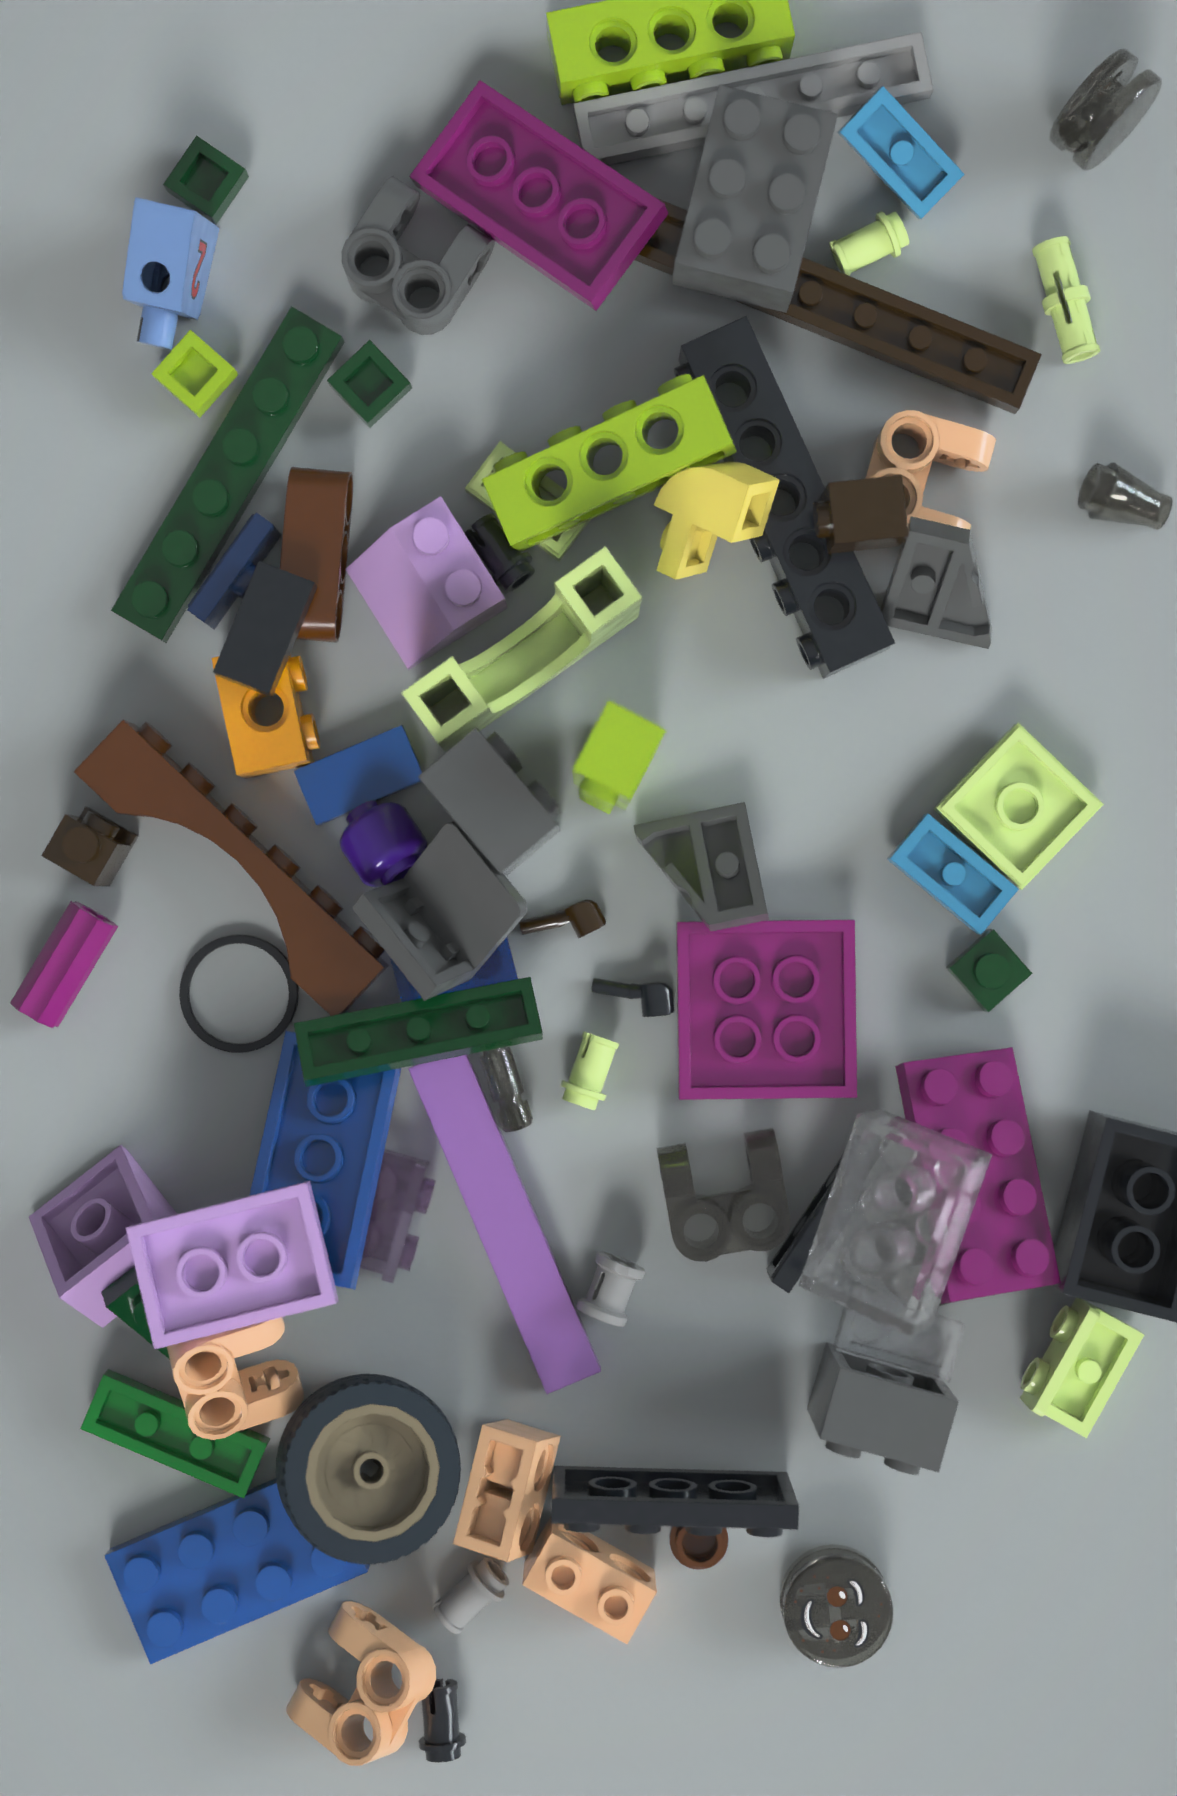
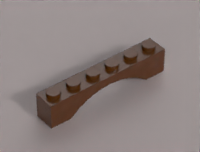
[74,720,389,1016]

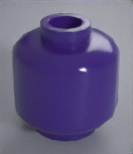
[339,800,428,888]

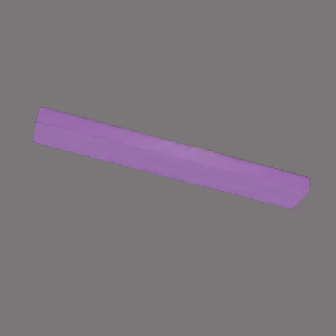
[408,1055,601,1394]

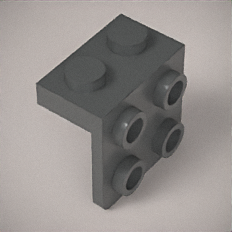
[352,821,527,1001]

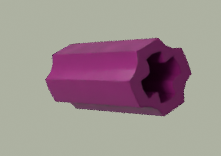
[10,901,118,1028]

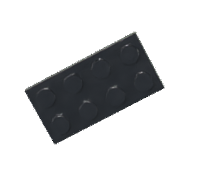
[551,1466,799,1538]

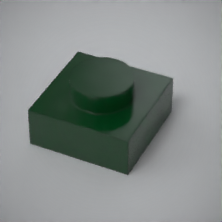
[163,135,249,225]
[327,340,412,428]
[946,929,1033,1012]

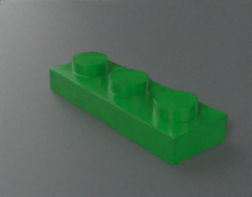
[80,1369,270,1498]

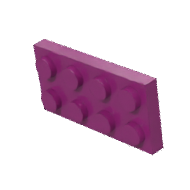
[409,80,669,311]
[895,1047,1061,1304]

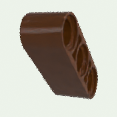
[280,467,353,643]

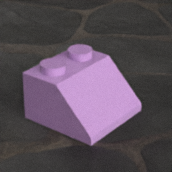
[346,496,507,670]
[29,1145,177,1328]

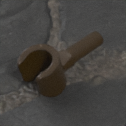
[519,899,606,939]

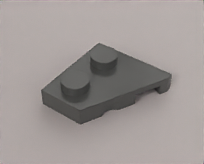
[880,516,992,649]
[633,802,769,932]

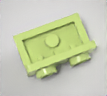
[1020,1297,1144,1438]

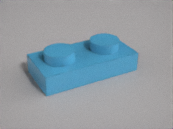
[837,86,965,219]
[887,813,1019,935]

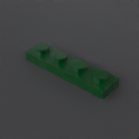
[294,977,543,1087]

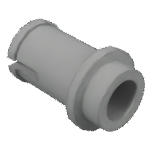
[433,1557,509,1634]

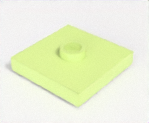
[933,723,1104,890]

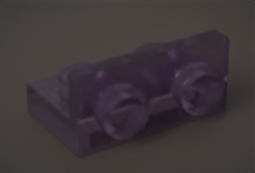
[360,1149,436,1284]

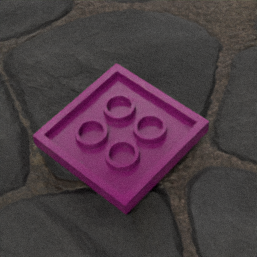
[676,919,857,1100]

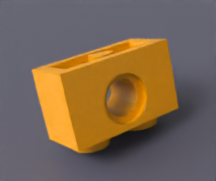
[211,653,320,779]

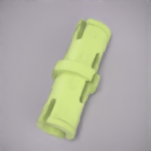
[1032,236,1100,364]

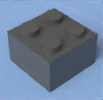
[807,1342,959,1475]

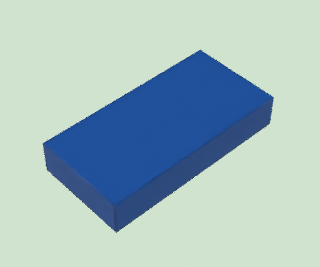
[294,725,423,826]

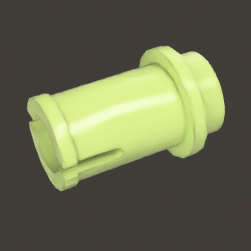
[829,211,909,276]
[560,1031,619,1110]

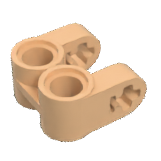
[865,410,996,530]
[167,1317,304,1440]
[286,1601,436,1766]

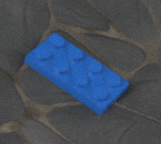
[249,1031,401,1290]
[105,1478,370,1665]

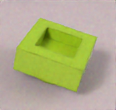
[151,330,239,418]

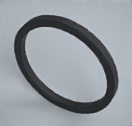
[179,935,298,1053]

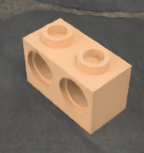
[453,1419,561,1562]
[522,1514,657,1644]

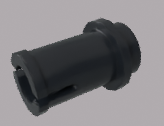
[464,513,535,592]
[419,1679,466,1763]

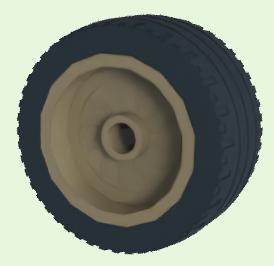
[276,1374,461,1564]

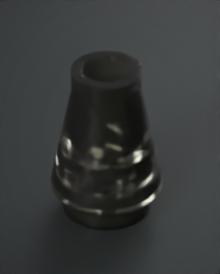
[1078,462,1173,530]

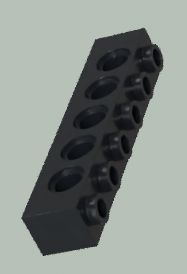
[674,316,895,679]

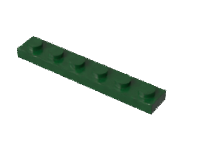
[111,306,345,643]

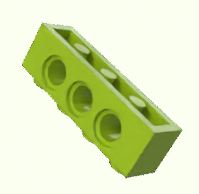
[546,0,795,105]
[482,374,737,552]
[572,700,667,815]

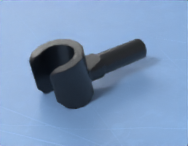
[591,978,674,1017]

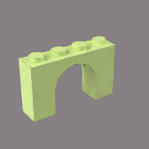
[402,546,642,752]

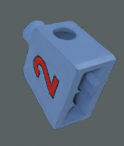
[122,197,219,350]

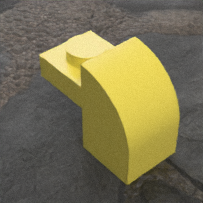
[654,462,780,580]

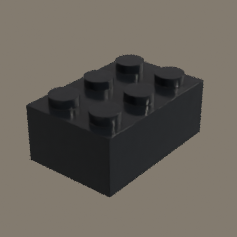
[1052,1110,1177,1323]

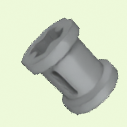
[576,1251,645,1327]

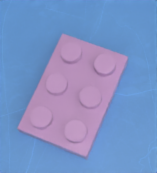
[126,1181,339,1349]

